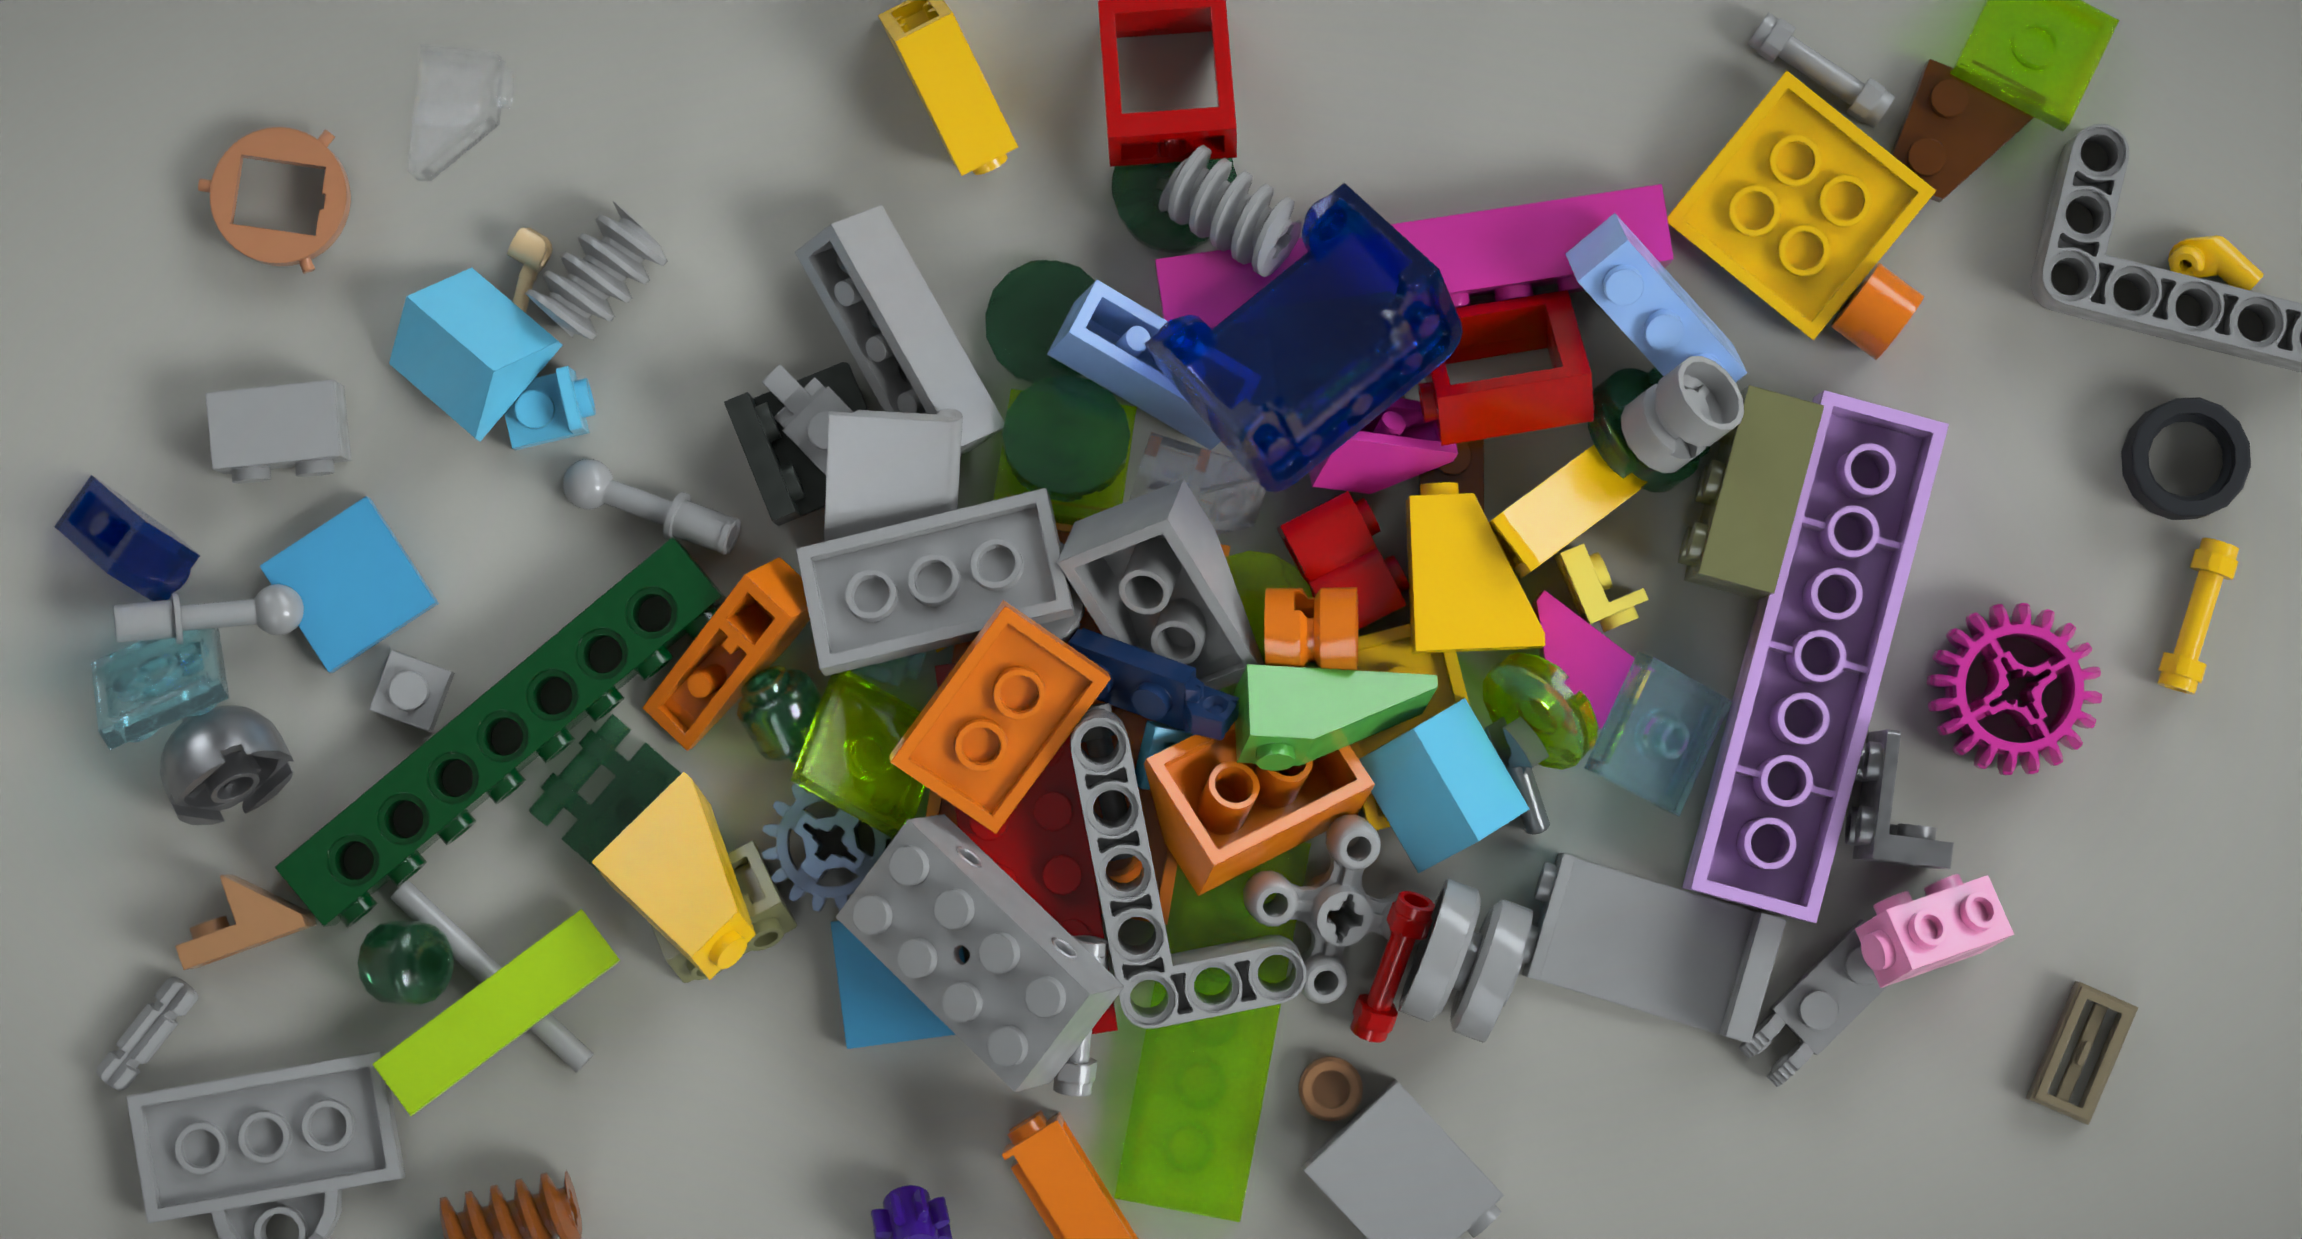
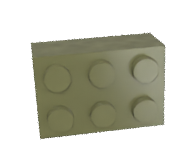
[1678,385,1824,600]

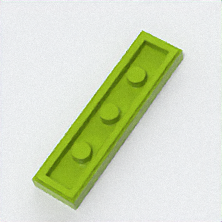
[372,909,621,1116]

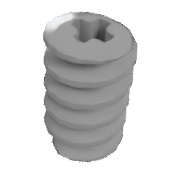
[1158,145,1302,277]
[525,201,668,340]

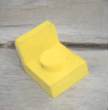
[1554,543,1649,632]

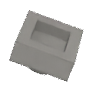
[369,650,455,732]

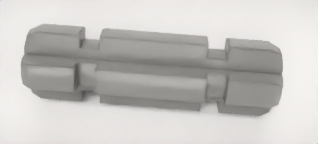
[96,977,198,1091]

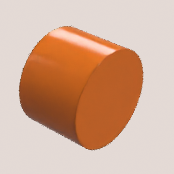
[1831,263,1924,360]

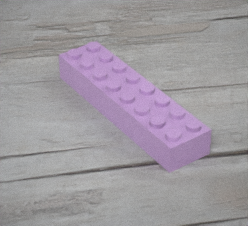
[1682,390,1949,923]

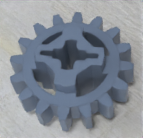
[762,774,901,912]

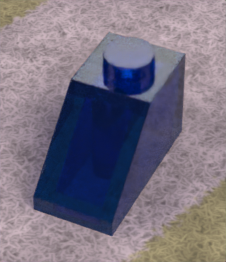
[54,475,200,601]

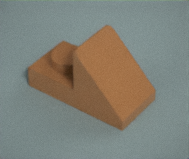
[175,874,317,970]

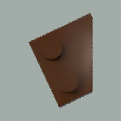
[1891,59,2044,203]

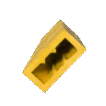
[878,0,1018,176]
[1489,433,1649,579]
[1405,482,1545,654]
[592,772,756,980]

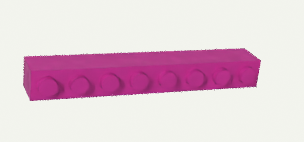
[1155,184,1674,347]

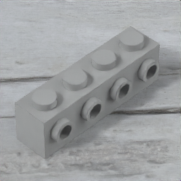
[795,205,1007,456]

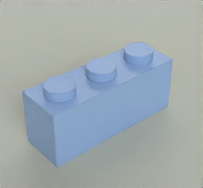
[1566,213,1747,383]
[1047,279,1262,450]

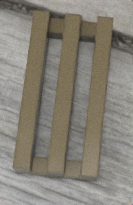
[2026,981,2139,1125]

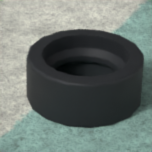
[2121,397,2251,520]

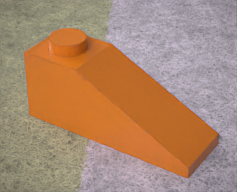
[642,557,810,751]

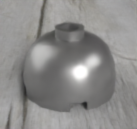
[160,704,294,825]

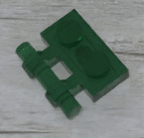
[529,713,682,872]

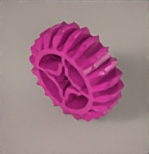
[1927,603,2102,775]

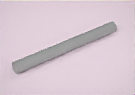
[390,880,594,1073]

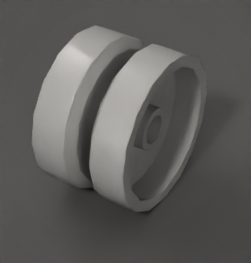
[1398,878,1533,1043]

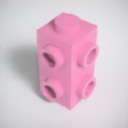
[1855,874,2014,988]

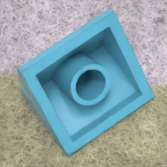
[389,267,563,442]
[1359,698,1530,873]

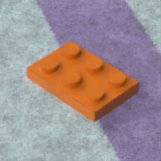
[889,600,1111,834]

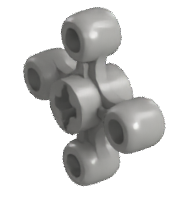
[1243,814,1422,1004]

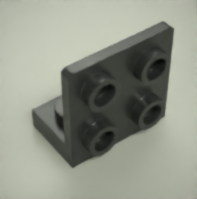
[724,362,868,526]

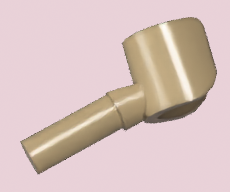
[507,228,553,313]

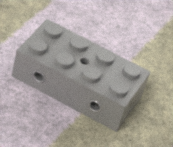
[836,814,1125,1092]

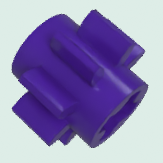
[871,1185,952,1239]

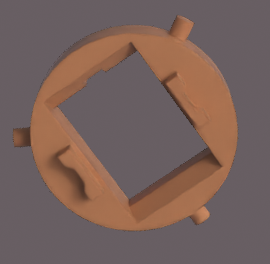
[198,127,351,274]

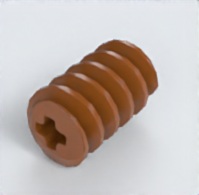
[439,1169,582,1239]

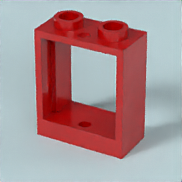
[1098,0,1237,167]
[1408,290,1594,446]

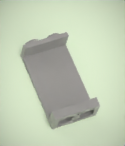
[1522,853,1787,1044]

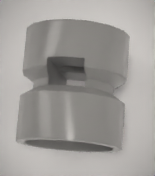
[1621,356,1744,473]

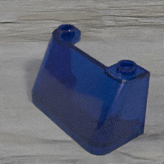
[1144,183,1463,492]

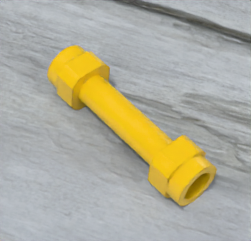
[2157,538,2239,695]

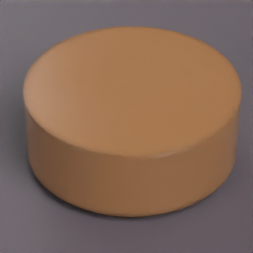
[1298,1056,1363,1121]

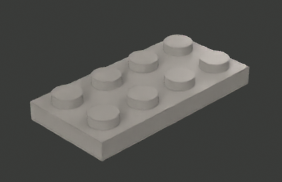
[796,488,1076,676]

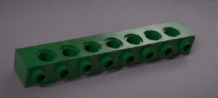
[275,537,726,928]

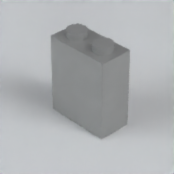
[1302,1078,1504,1239]

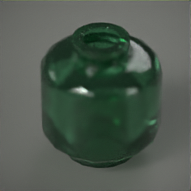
[737,665,832,763]
[357,920,454,1005]

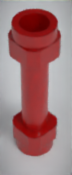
[1350,891,1435,1043]

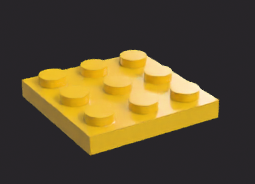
[1667,70,1936,340]

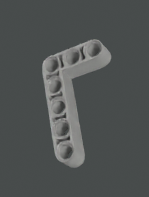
[2030,124,2302,372]
[1070,709,1306,1028]

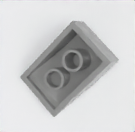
[1057,479,1265,690]

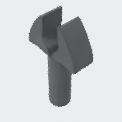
[1484,716,1550,835]

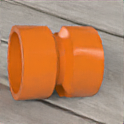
[1264,587,1358,670]

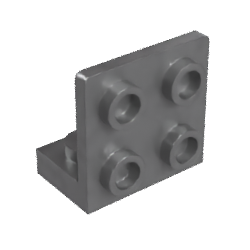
[1845,729,1954,869]

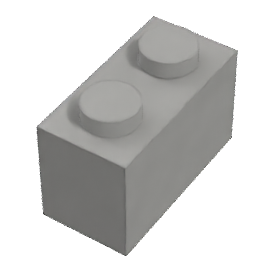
[205,379,352,484]

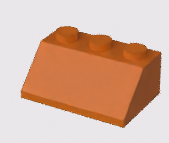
[1144,722,1375,896]

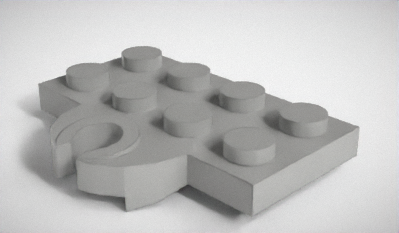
[126,1050,405,1239]

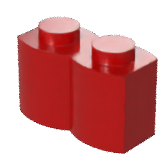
[1277,491,1409,630]

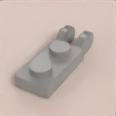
[1739,919,1889,1087]

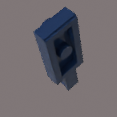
[1068,628,1239,740]

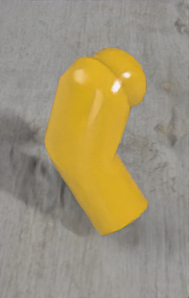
[2168,235,2264,290]

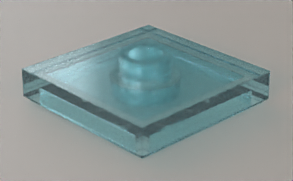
[1584,651,1732,816]

